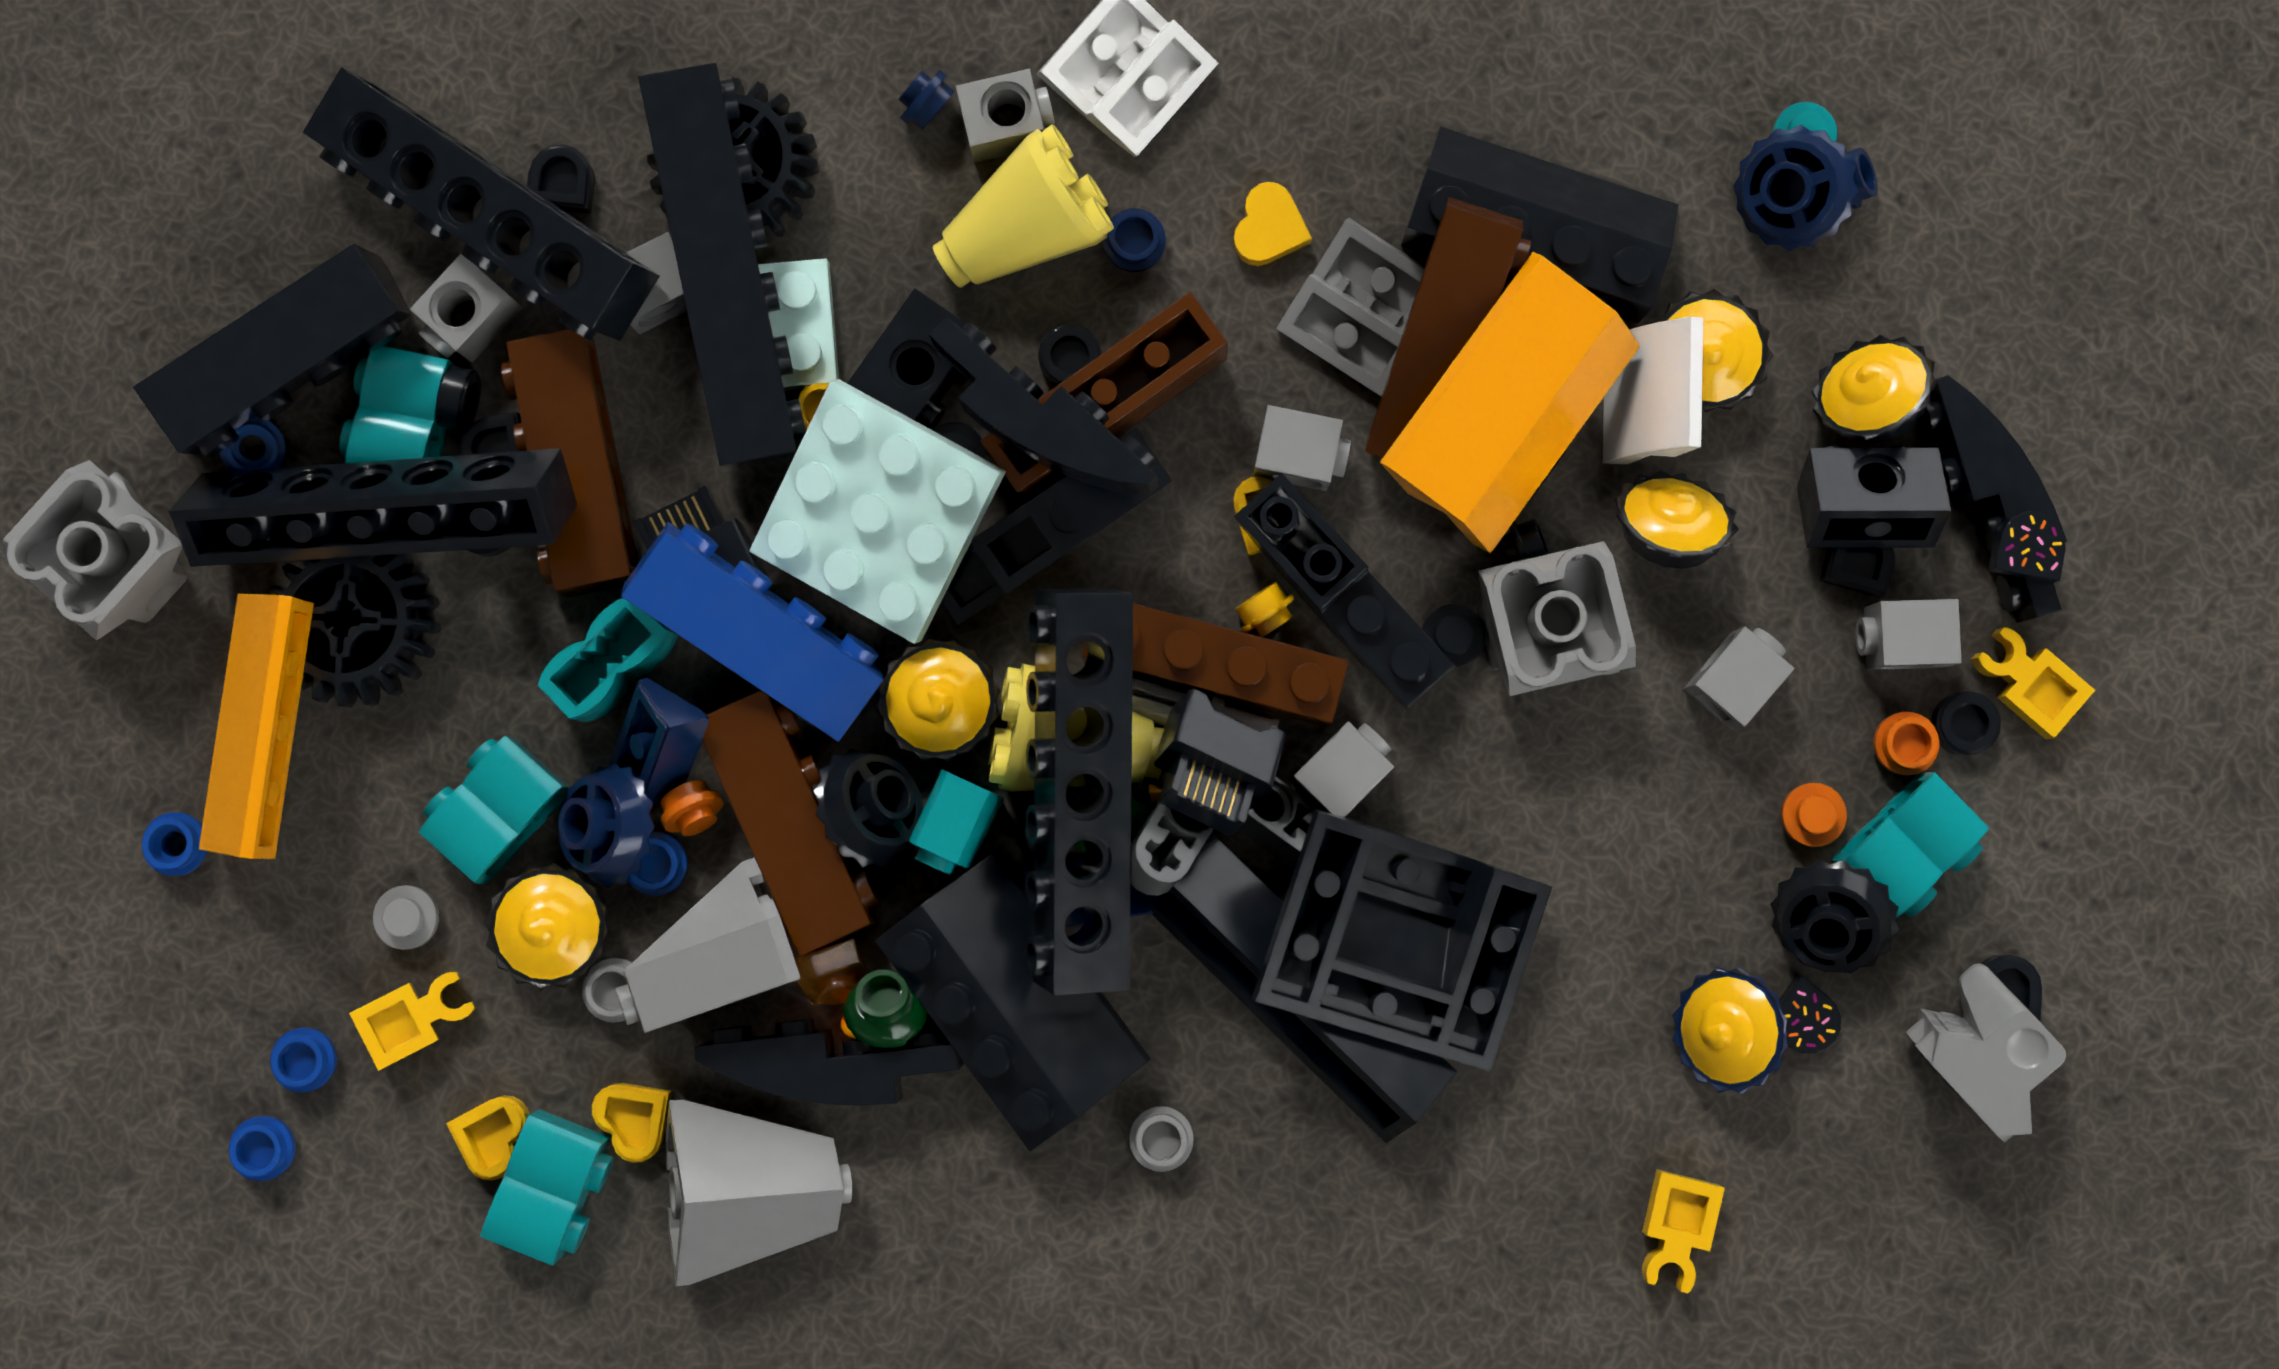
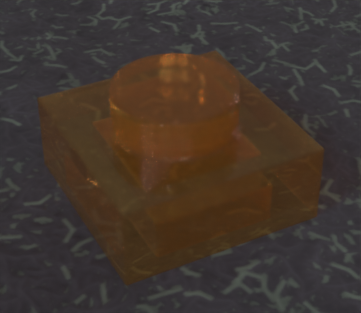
[795,939,871,1005]

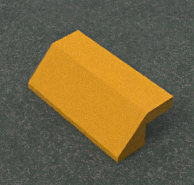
[1380,252,1640,554]
[199,594,314,859]

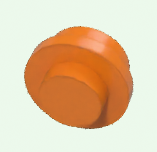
[1873,712,1939,776]
[660,780,724,836]
[1781,783,1847,847]

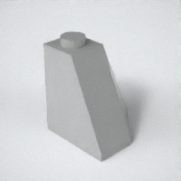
[615,857,801,1034]
[665,1100,852,1286]

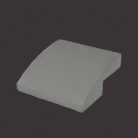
[1276,218,1425,396]

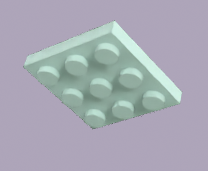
[749,379,1006,644]

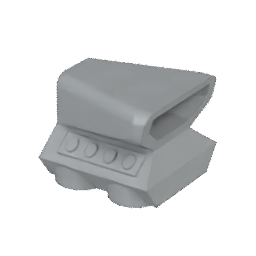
[2,460,188,641]
[1477,541,1636,696]
[1906,963,2066,1143]

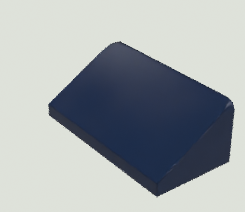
[609,678,709,807]

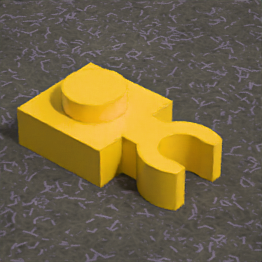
[1970,627,2095,739]
[349,972,476,1071]
[1642,1169,1725,1294]

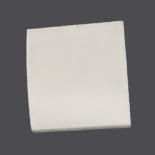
[1037,0,1219,157]
[1603,316,1703,464]

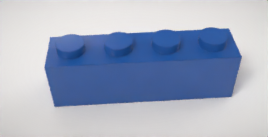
[621,522,884,742]

